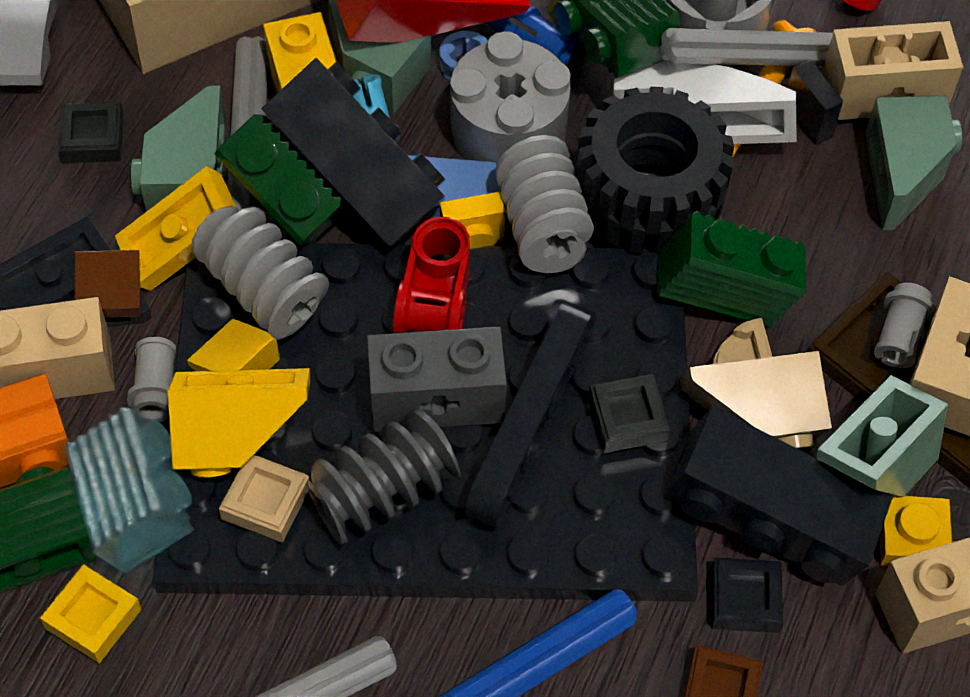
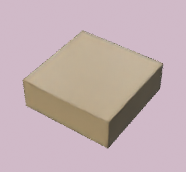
[219,455,310,543]

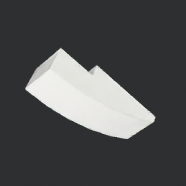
[614,60,797,144]

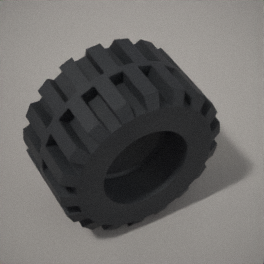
[575,86,735,254]

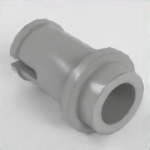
[874,283,935,368]
[126,337,176,423]

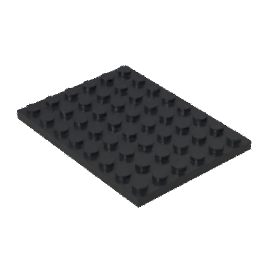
[153,242,698,602]

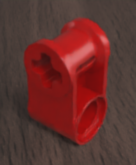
[393,217,470,334]

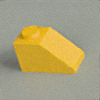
[168,368,310,477]

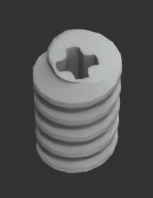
[496,135,594,273]
[191,206,329,340]

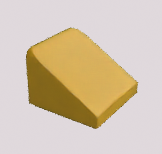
[187,319,280,371]

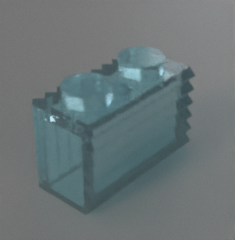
[65,407,194,573]

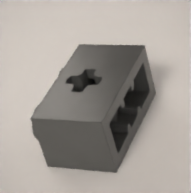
[367,327,507,432]

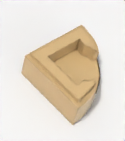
[713,318,772,364]

